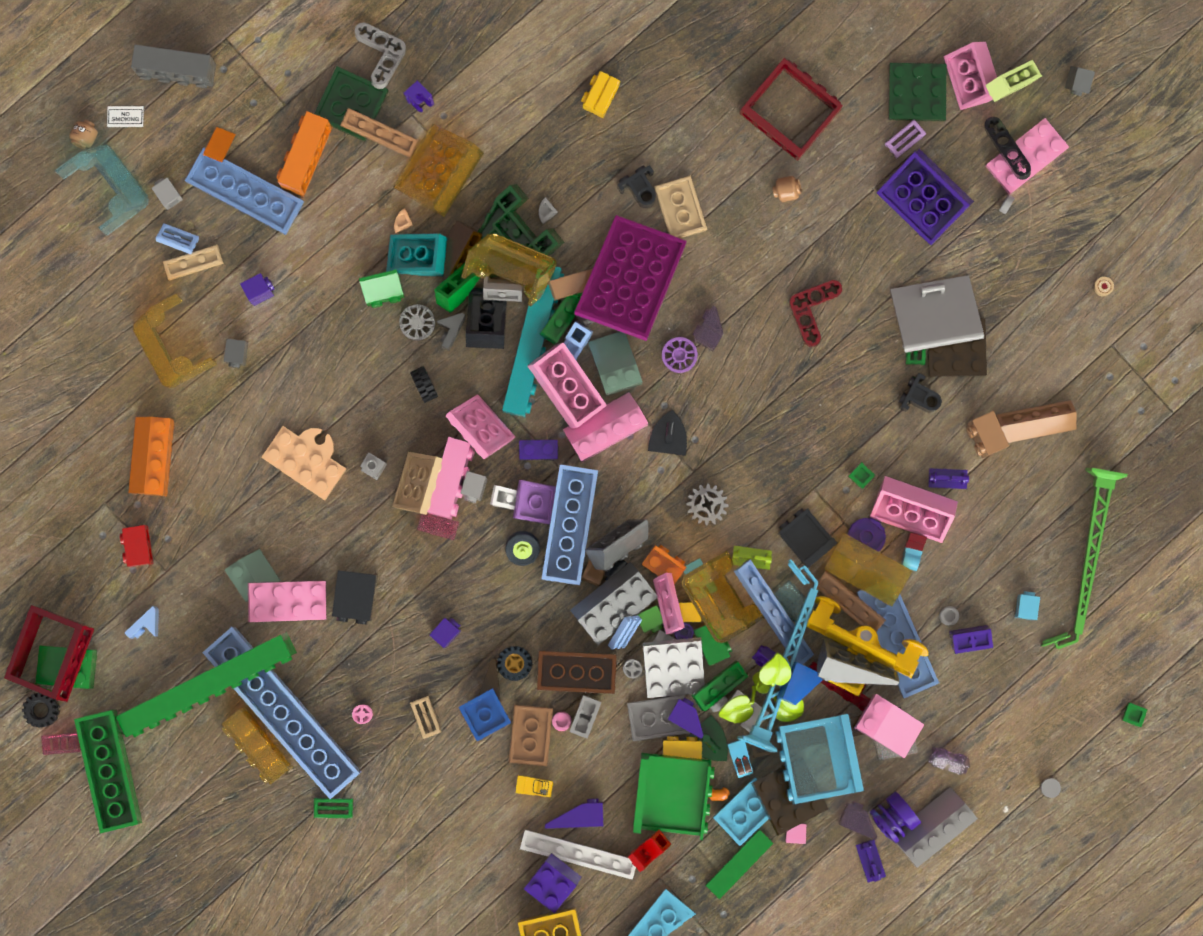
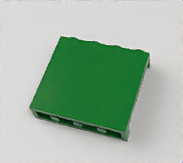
[633,753,715,840]

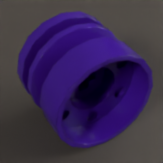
[870,791,921,844]

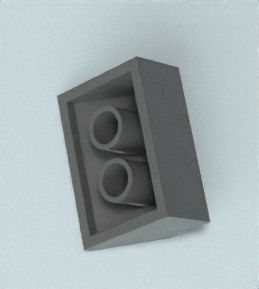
[585,519,648,571]

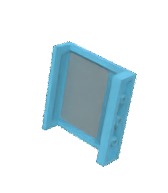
[775,714,864,804]

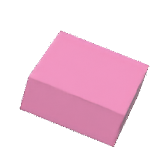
[786,823,806,844]

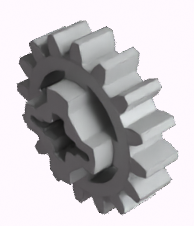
[686,484,728,526]

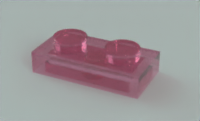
[417,513,460,541]

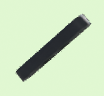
[985,117,1031,180]

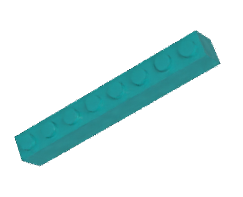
[502,262,565,417]

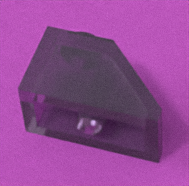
[838,801,877,840]

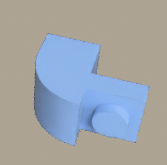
[564,321,593,360]

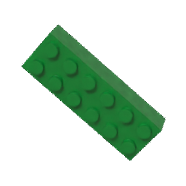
[74,709,143,834]

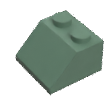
[225,549,281,602]

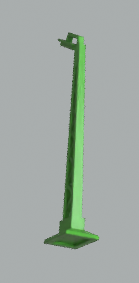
[1041,468,1128,649]

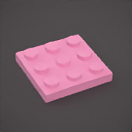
[446,394,515,459]

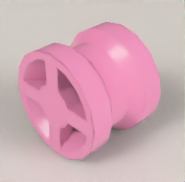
[352,704,373,724]

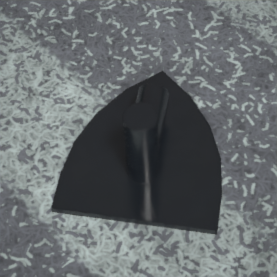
[648,410,687,456]

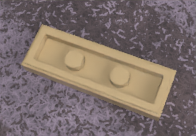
[163,245,224,281]

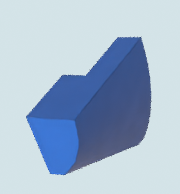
[777,662,823,705]

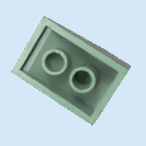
[588,332,642,396]

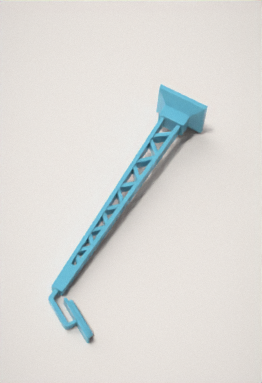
[737,560,818,752]

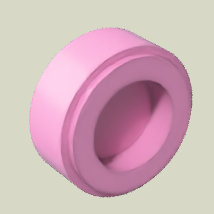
[552,712,572,731]

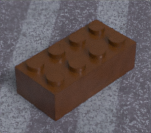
[537,651,617,694]

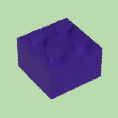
[524,853,582,913]

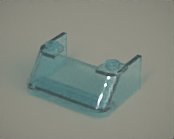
[55,145,149,236]

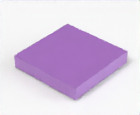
[513,480,556,524]

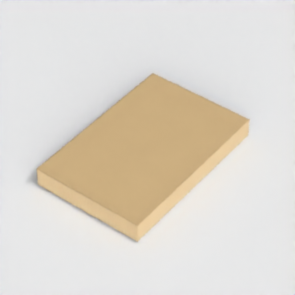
[654,175,707,238]

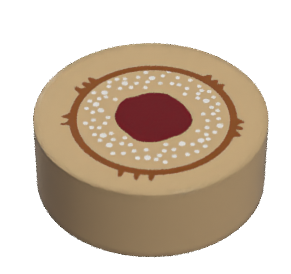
[1094,277,1114,296]

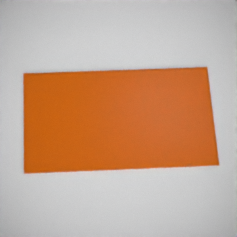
[203,127,236,162]

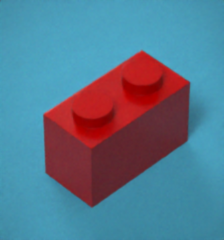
[120,525,154,567]

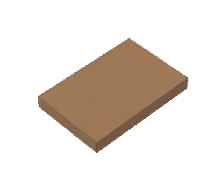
[509,705,553,766]

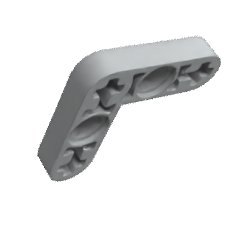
[355,23,406,89]

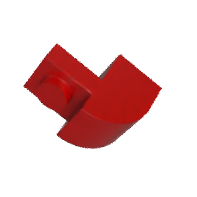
[628,829,671,872]

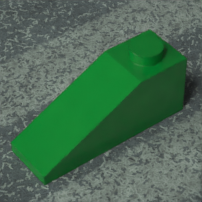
[434,255,488,313]

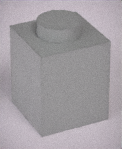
[152,178,183,210]

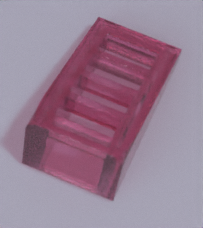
[41,732,81,755]

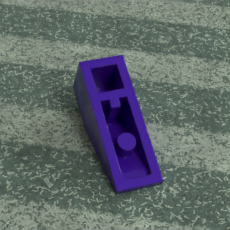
[545,798,603,829]

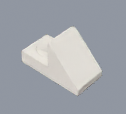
[490,485,517,510]

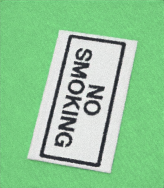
[107,106,144,127]

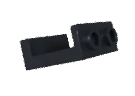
[777,508,838,568]
[332,570,378,625]

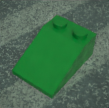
[35,645,97,689]

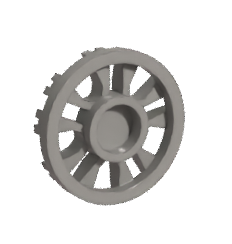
[399,304,435,340]

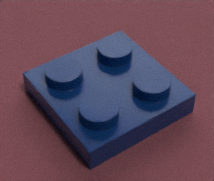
[458,689,511,741]

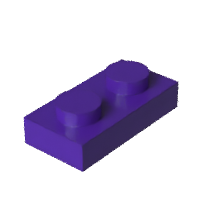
[519,440,558,460]

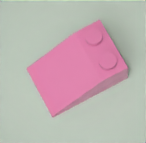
[854,694,924,758]

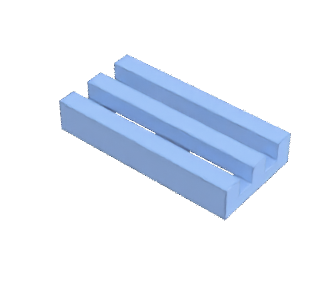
[156,223,199,254]
[608,615,642,650]

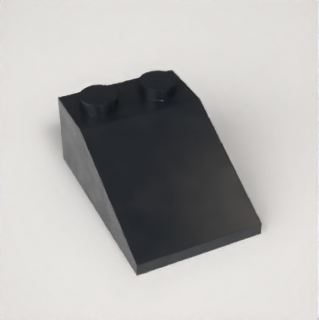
[466,288,507,349]

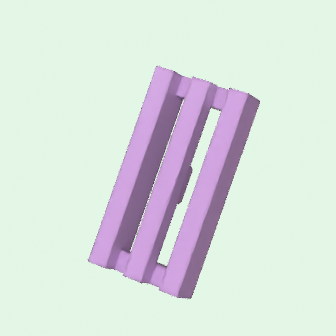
[885,120,926,159]

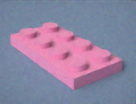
[986,118,1069,195]
[248,581,326,622]

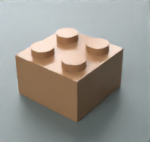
[966,411,1009,459]

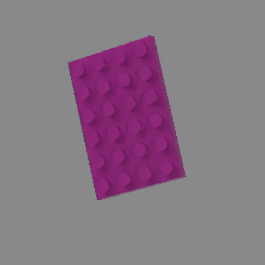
[575,215,687,341]

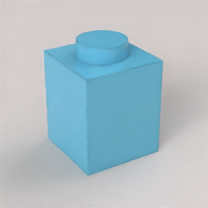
[1015,591,1040,620]

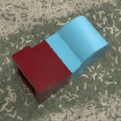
[901,532,927,571]

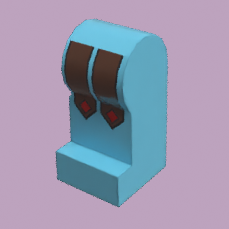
[727,740,753,778]

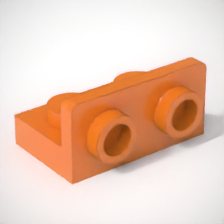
[641,545,687,584]

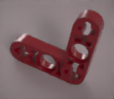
[789,280,842,347]

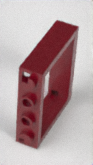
[740,58,843,161]
[4,605,95,702]

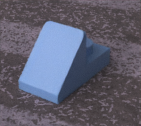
[125,606,159,639]

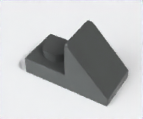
[437,313,466,351]

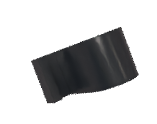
[617,165,656,208]
[899,373,942,413]

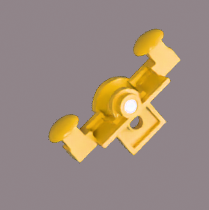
[806,596,929,696]

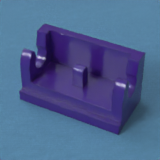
[403,80,434,112]
[949,625,993,654]

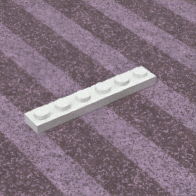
[520,829,636,880]

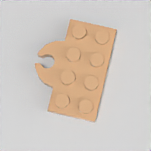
[261,426,346,500]

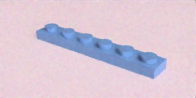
[734,560,814,665]

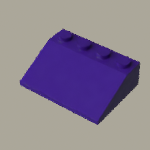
[877,149,974,245]

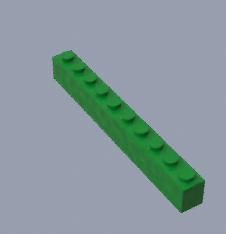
[116,632,297,738]

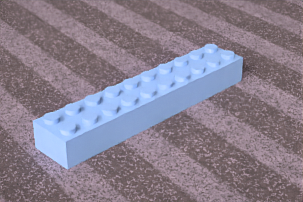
[202,627,361,799]

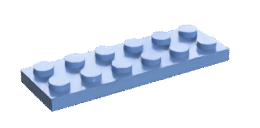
[185,148,304,235]
[856,577,939,699]

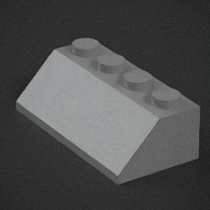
[895,787,978,868]

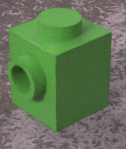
[637,605,663,633]

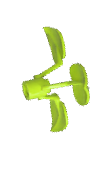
[718,652,804,723]

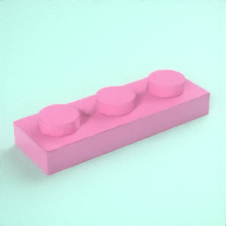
[653,573,685,634]

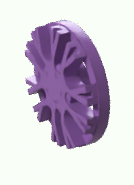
[662,337,698,373]

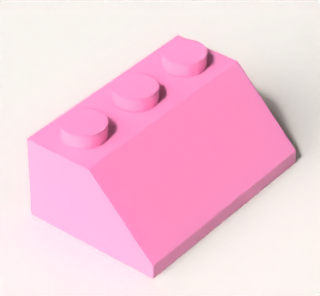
[943,42,997,110]

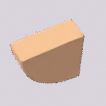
[394,208,413,234]

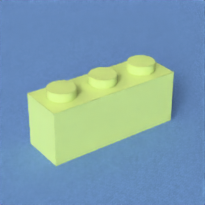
[985,60,1042,102]

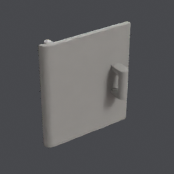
[890,275,984,353]

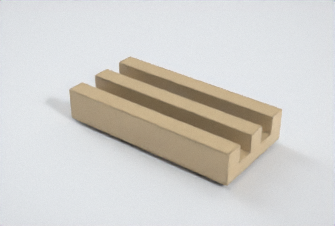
[410,696,442,739]

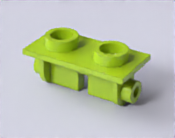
[731,546,772,570]

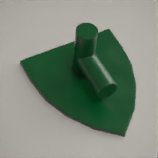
[684,715,728,761]

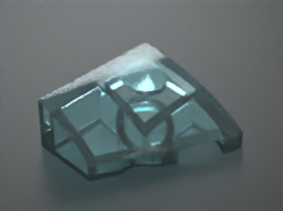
[774,580,815,624]

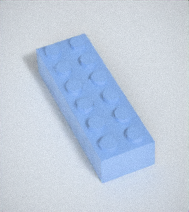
[542,465,598,586]

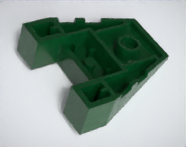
[472,184,565,278]

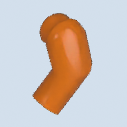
[708,787,730,801]

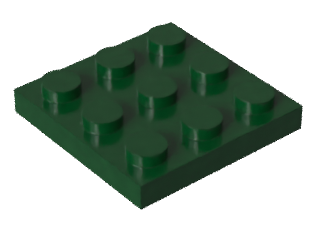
[888,63,947,121]
[314,66,389,142]

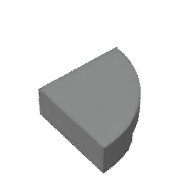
[539,197,558,224]

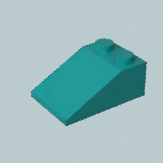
[386,234,448,277]

